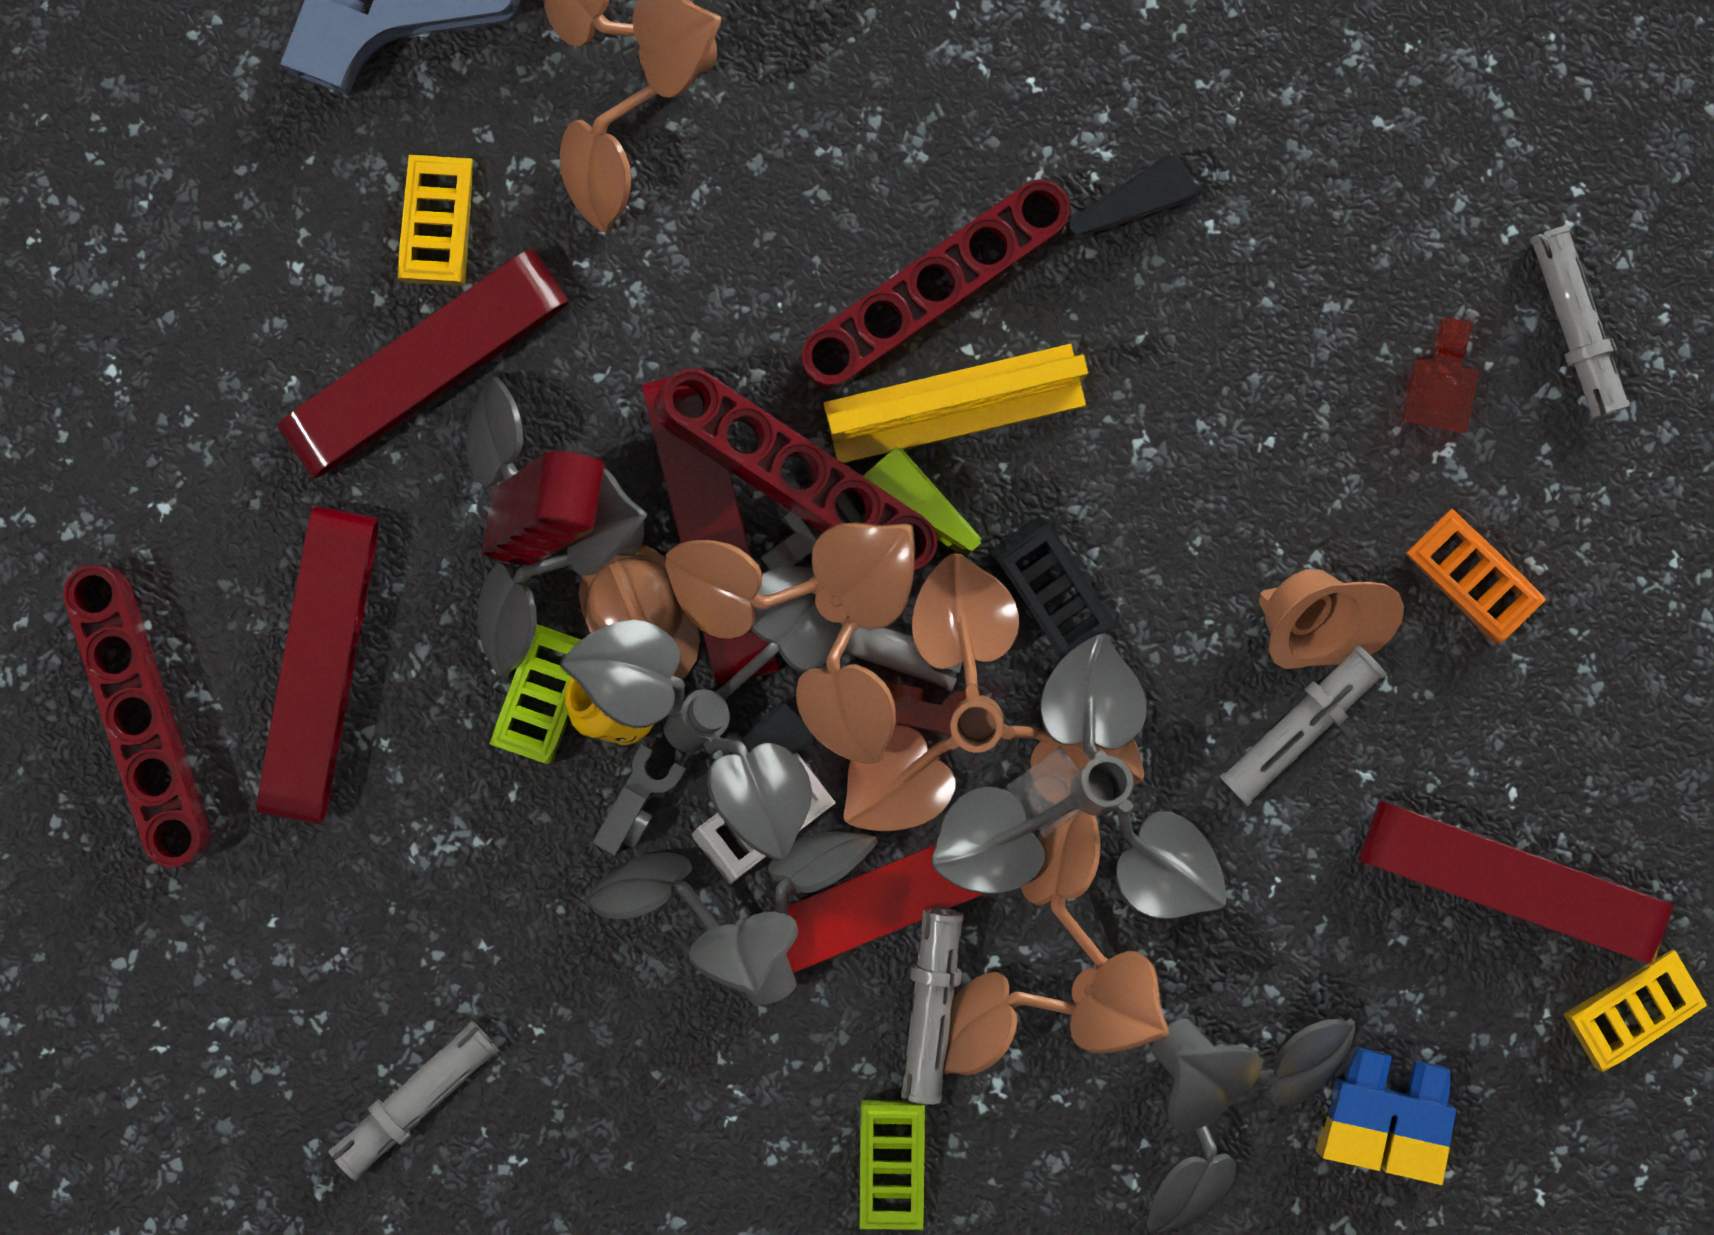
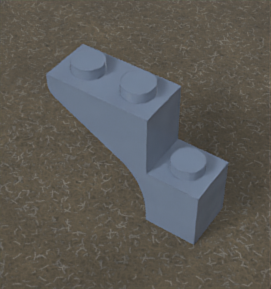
[280,0,521,96]

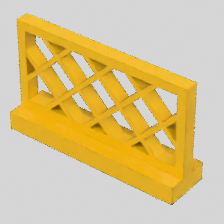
[823,344,1088,464]

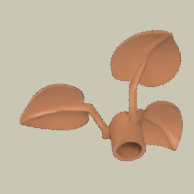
[543,0,722,233]
[665,523,914,764]
[844,553,1144,831]
[944,807,1169,1075]

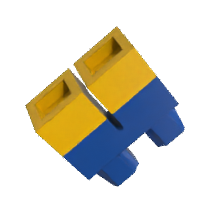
[1315,1047,1456,1185]

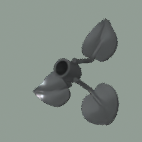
[466,377,647,679]
[560,566,842,861]
[931,634,1226,919]
[585,830,878,1005]
[1146,1017,1355,1234]

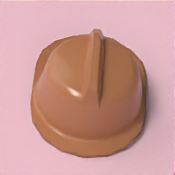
[578,545,700,679]
[1259,569,1404,669]

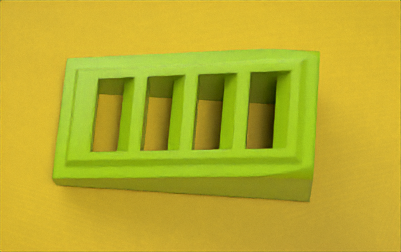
[863,447,981,557]
[489,624,581,765]
[860,1100,925,1230]

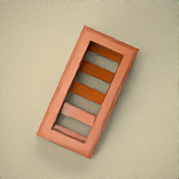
[1405,508,1546,644]

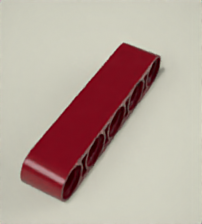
[802,180,1070,389]
[277,249,570,479]
[642,368,779,687]
[655,369,937,570]
[481,451,605,565]
[257,506,379,825]
[63,565,211,868]
[1358,800,1674,965]

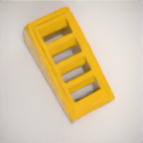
[397,155,473,286]
[1563,950,1708,1072]

